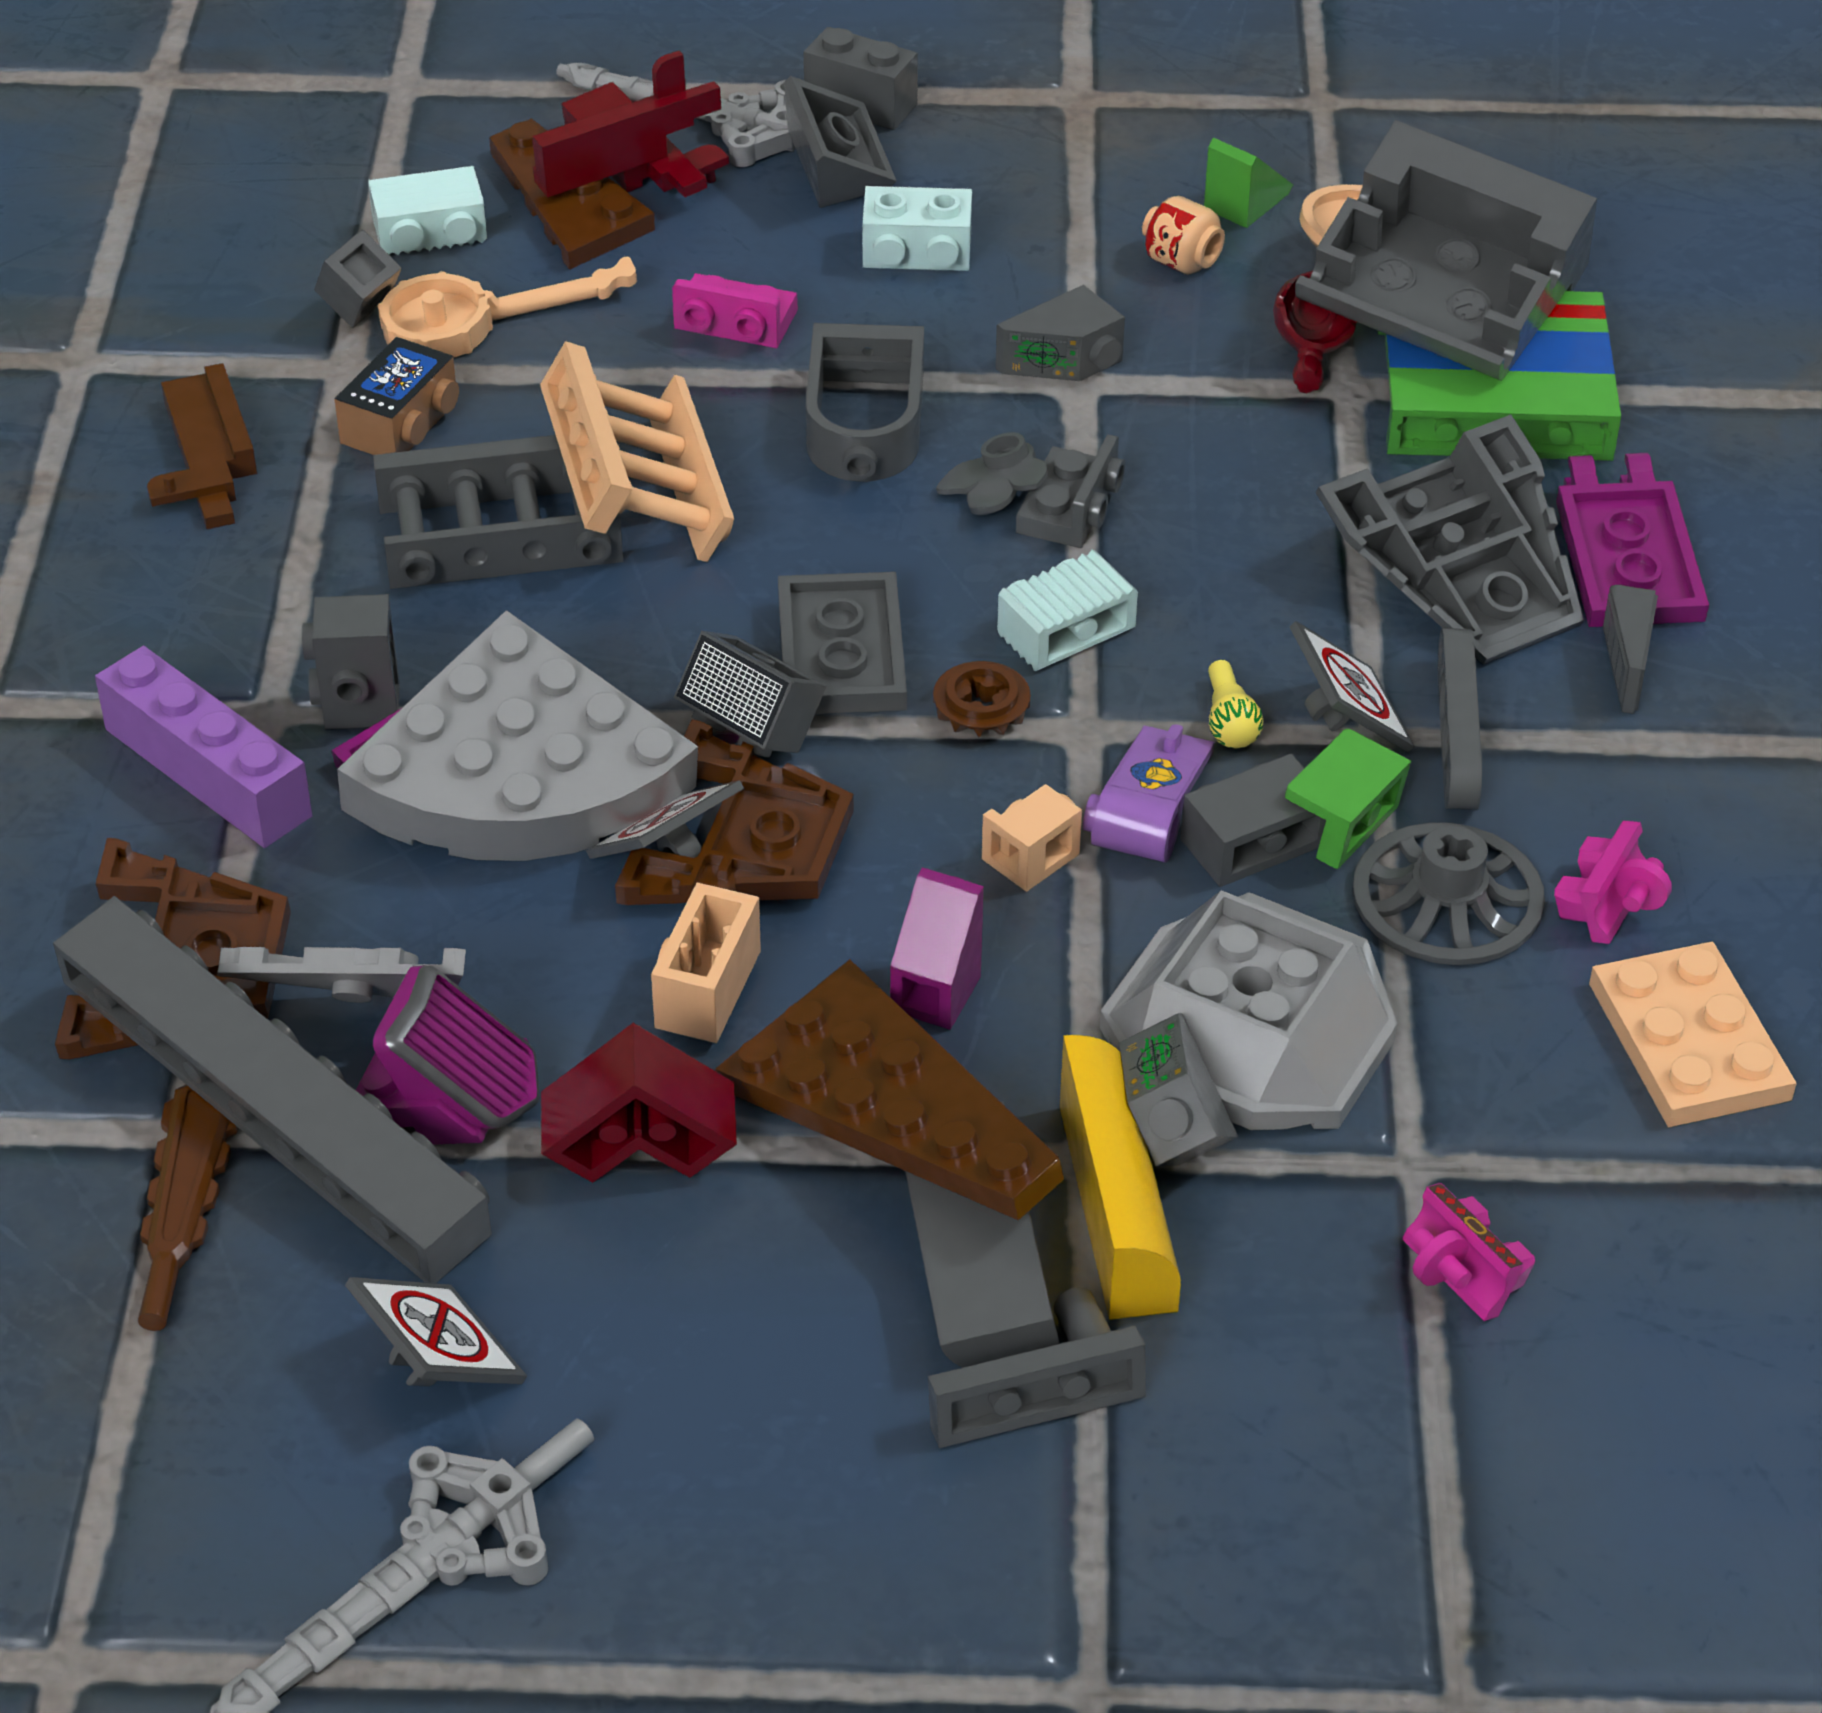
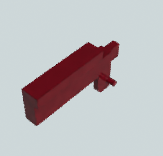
[532,50,722,198]
[561,81,730,198]

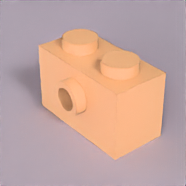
[651,882,761,1043]

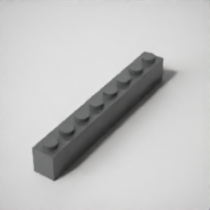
[53,896,492,1283]

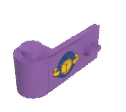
[1083,724,1215,863]

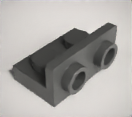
[1016,434,1125,548]

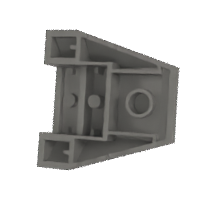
[1316,415,1584,665]

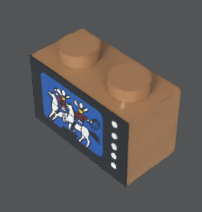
[334,337,459,455]

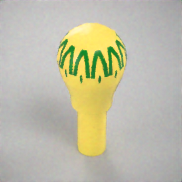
[1208,660,1263,749]

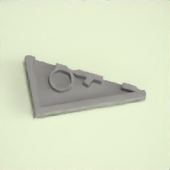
[217,947,466,1003]

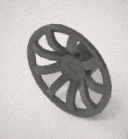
[1352,823,1545,965]

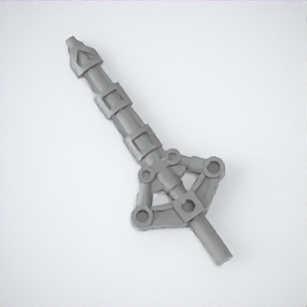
[557,63,795,167]
[210,1418,594,1713]

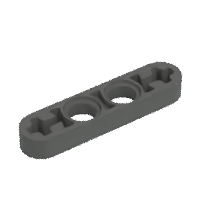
[1437,628,1482,810]

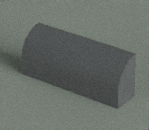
[905,1101,1060,1368]

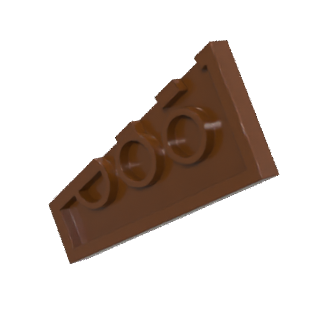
[489,118,655,270]

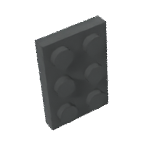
[778,572,907,714]

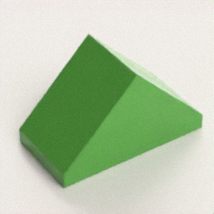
[1204,137,1293,228]

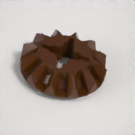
[933,661,1031,738]

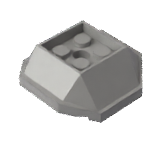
[1100,890,1397,1130]

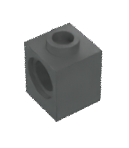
[314,229,402,328]

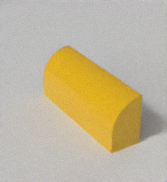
[1060,1035,1181,1320]

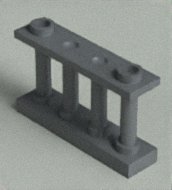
[373,435,623,589]

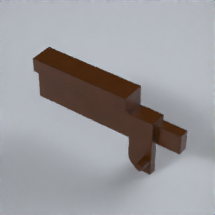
[147,363,257,529]

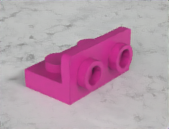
[672,273,798,348]

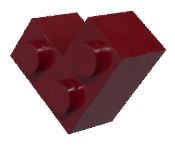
[541,1022,737,1183]

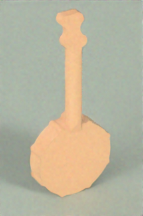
[377,257,637,358]

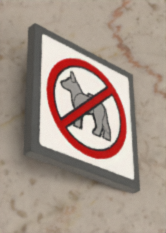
[1290,621,1415,753]
[586,780,744,859]
[345,1277,527,1387]

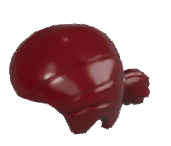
[1273,271,1357,394]

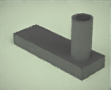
[928,1287,1146,1448]

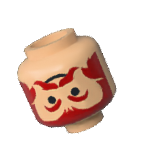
[1142,196,1225,275]

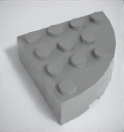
[337,610,698,861]

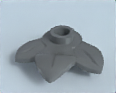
[936,432,1048,516]

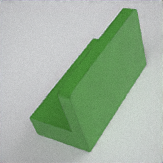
[1285,729,1411,870]

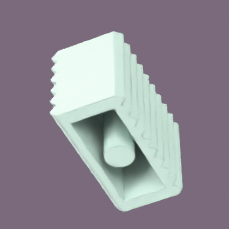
[368,166,487,255]
[997,550,1138,671]

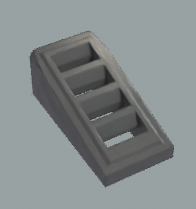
[1603,585,1658,714]

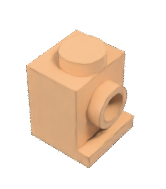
[982,784,1082,892]

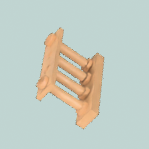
[540,341,734,562]

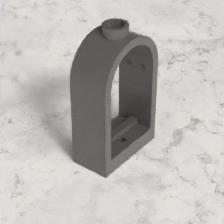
[806,323,924,482]

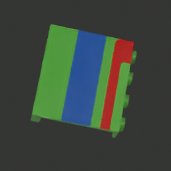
[1377,291,1621,461]

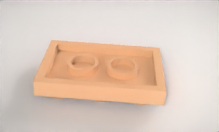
[1589,941,1797,1128]

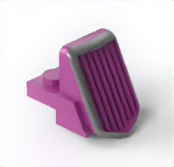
[356,965,540,1145]

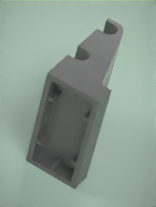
[1295,120,1597,380]

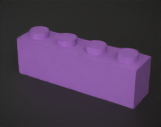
[95,645,312,849]

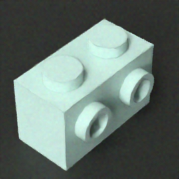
[862,186,972,271]

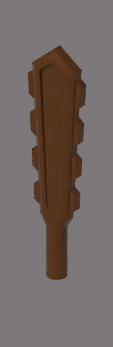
[138,1085,238,1331]

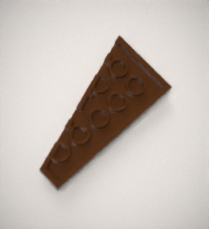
[715,959,1064,1220]

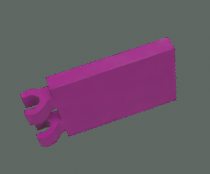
[1556,453,1709,627]

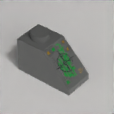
[995,285,1125,381]
[1119,1013,1238,1166]

